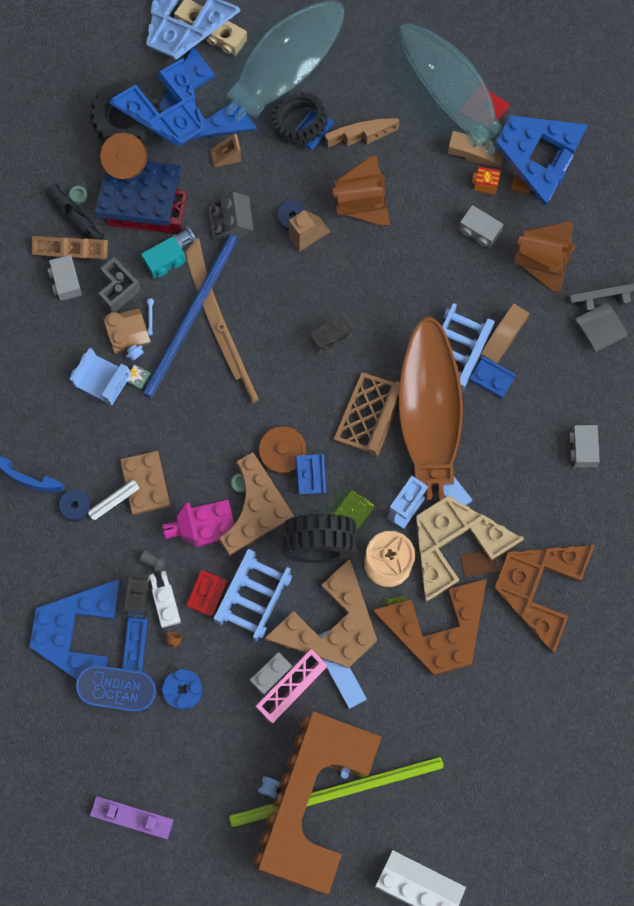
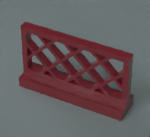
[107,190,187,234]

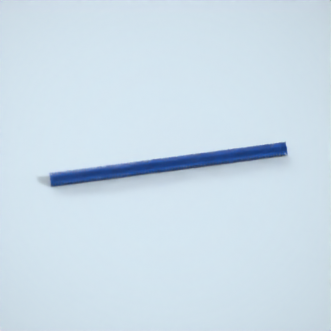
[143,234,238,398]

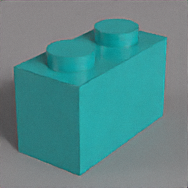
[141,236,186,279]

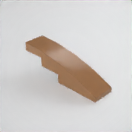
[324,118,399,148]
[32,236,108,259]

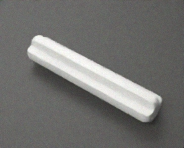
[88,480,139,520]

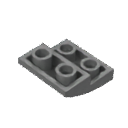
[575,303,628,352]

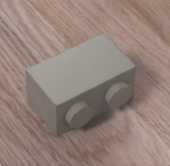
[459,205,504,248]
[48,255,82,301]
[569,425,600,467]
[250,652,293,697]

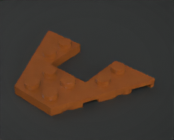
[494,544,595,653]
[373,579,486,676]

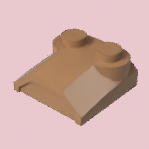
[103,308,151,354]

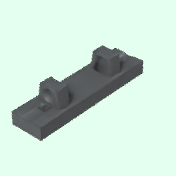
[567,283,634,311]

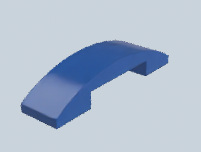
[0,456,65,493]

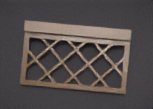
[334,372,400,458]

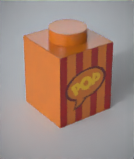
[472,167,500,195]

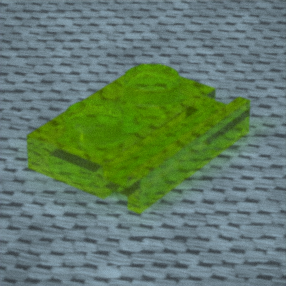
[334,490,375,531]

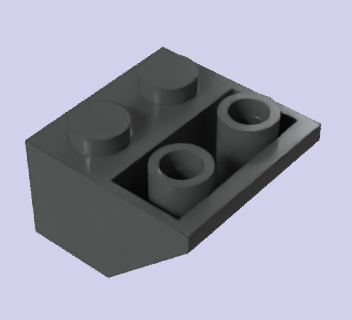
[208,192,254,240]

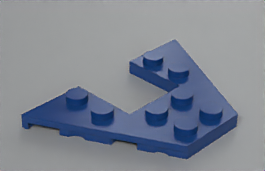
[160,48,257,140]
[109,58,205,147]
[494,116,588,207]
[30,580,120,680]

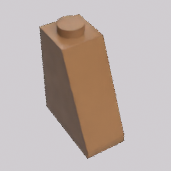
[289,210,330,252]

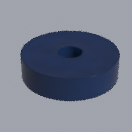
[278,201,307,231]
[59,490,91,521]

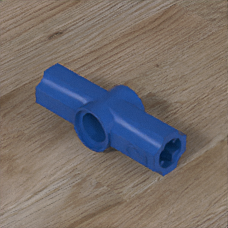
[535,149,574,202]

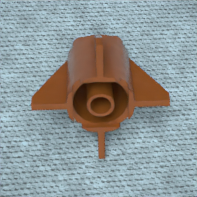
[333,155,390,225]
[514,221,576,293]

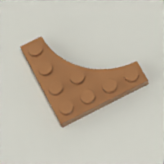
[219,452,294,556]

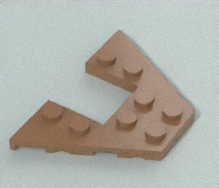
[265,560,377,669]

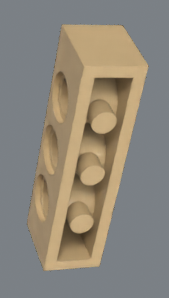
[174,0,247,56]

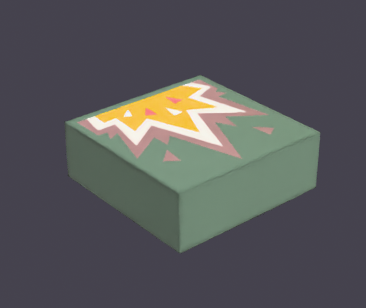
[126,364,151,390]

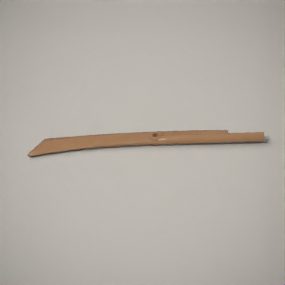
[184,238,259,403]

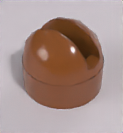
[165,632,182,648]

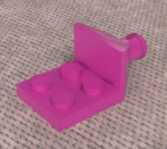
[162,500,234,547]

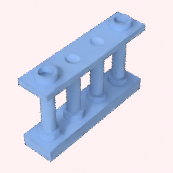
[442,303,495,392]
[214,549,292,642]

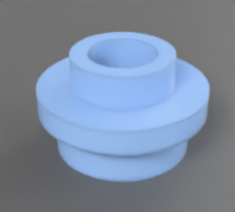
[126,344,144,361]

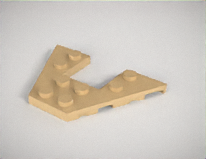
[416,496,524,602]

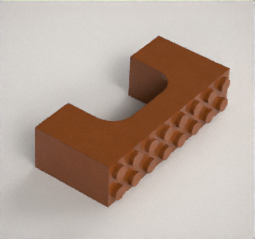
[252,712,381,895]

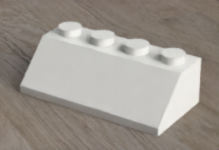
[375,850,466,906]

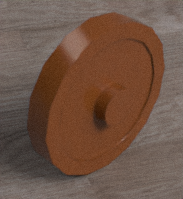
[100,133,147,180]
[259,426,307,474]

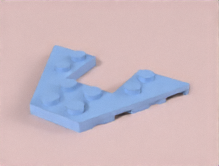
[146,0,240,59]

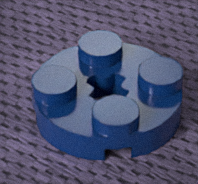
[162,669,202,710]

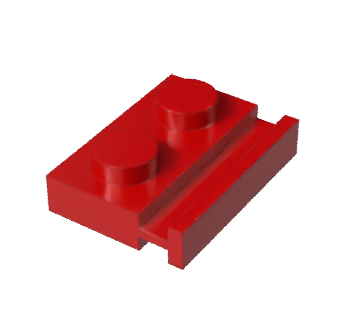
[186,570,228,617]

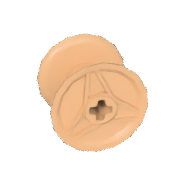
[364,531,415,587]

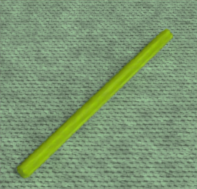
[229,757,443,827]

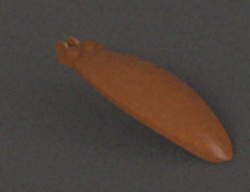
[399,317,463,500]

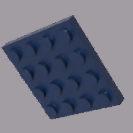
[95,161,181,226]

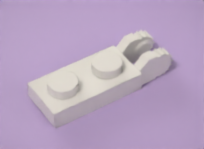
[149,571,181,628]

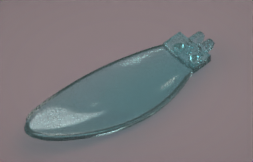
[226,0,345,121]
[399,23,503,155]

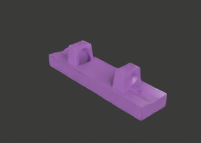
[90,796,174,840]

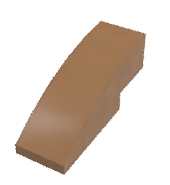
[448,131,504,168]
[481,304,530,363]

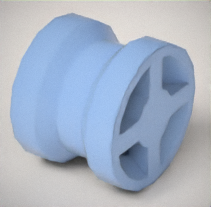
[258,776,281,798]

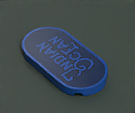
[76,665,156,711]

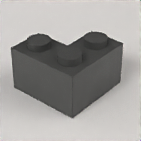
[98,257,141,313]

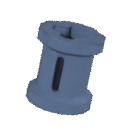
[172,226,196,249]

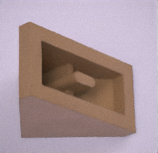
[210,134,241,167]

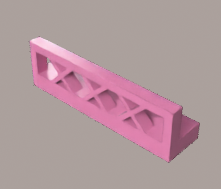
[255,649,328,723]

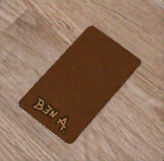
[461,551,503,577]

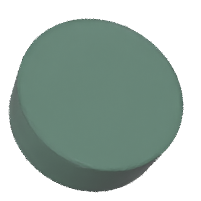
[69,186,88,205]
[231,473,245,494]

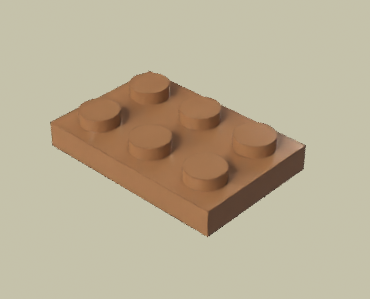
[120,451,170,515]

